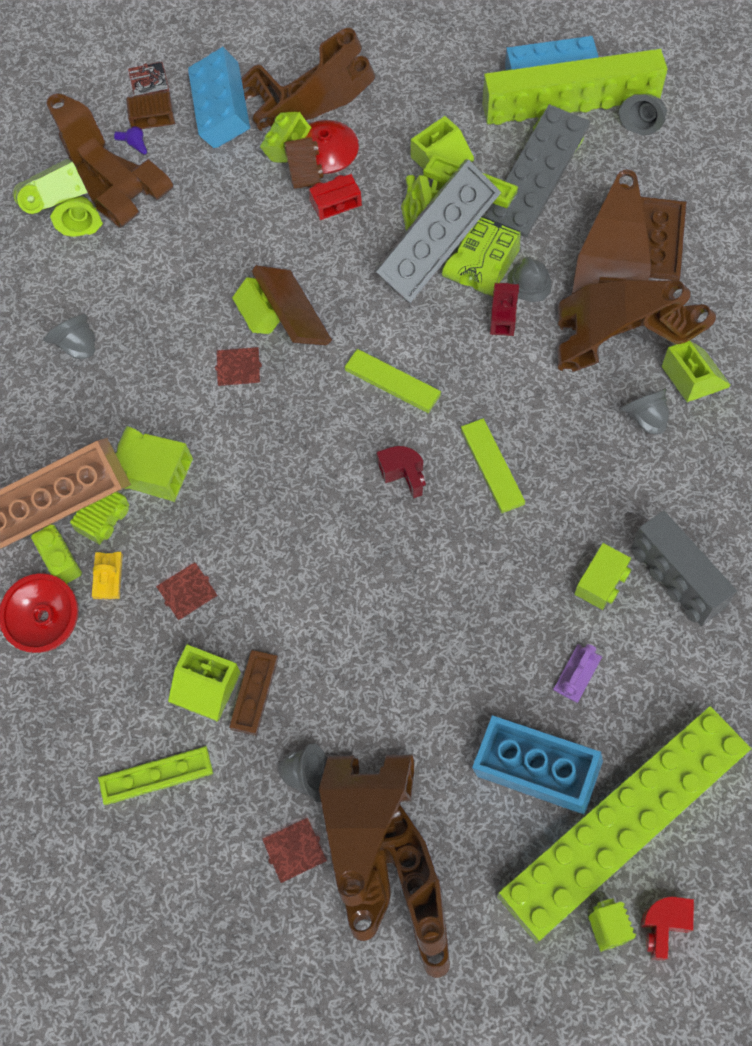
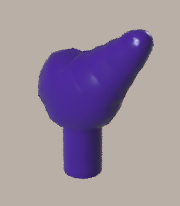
[114,127,147,155]

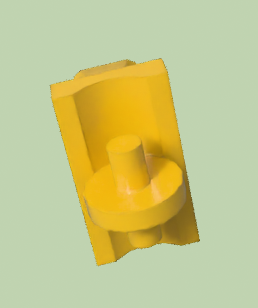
[92,552,123,599]

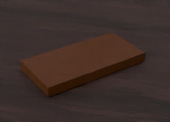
[641,197,687,281]
[252,265,332,346]

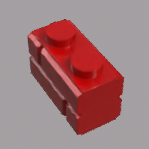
[309,174,362,221]

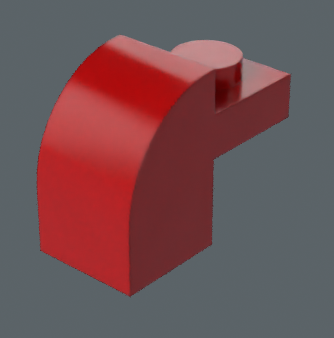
[640,897,694,961]

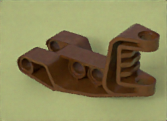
[241,28,375,131]
[46,93,174,228]
[571,169,651,295]
[558,280,716,372]
[319,754,414,941]
[380,804,450,978]

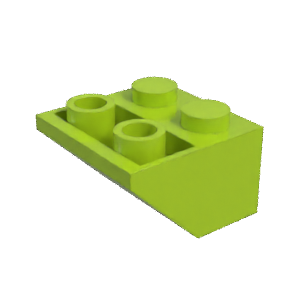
[411,116,474,169]
[662,341,731,402]
[168,645,241,722]

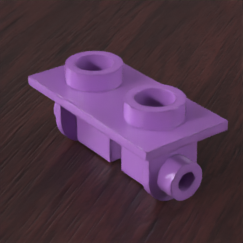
[553,644,602,703]

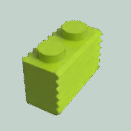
[70,492,129,545]
[31,525,82,583]
[588,898,636,952]

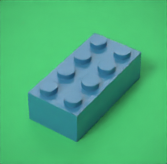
[505,36,599,70]
[188,47,250,148]
[472,715,603,815]

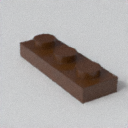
[229,650,278,736]

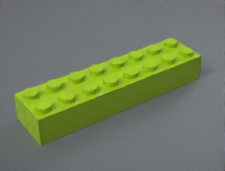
[482,49,668,125]

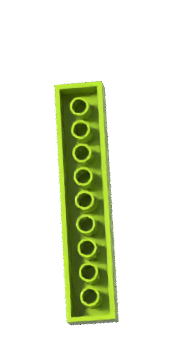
[497,706,752,944]

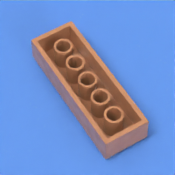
[0,438,131,549]

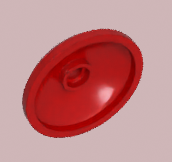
[306,120,359,174]
[0,574,79,653]

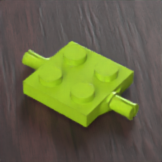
[401,175,432,231]

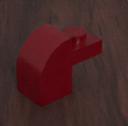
[490,283,519,336]
[376,446,426,499]

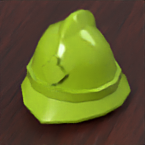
[50,196,103,237]

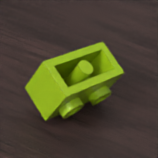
[260,112,311,163]
[232,277,280,334]
[574,543,632,610]

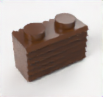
[126,91,175,129]
[284,137,324,189]

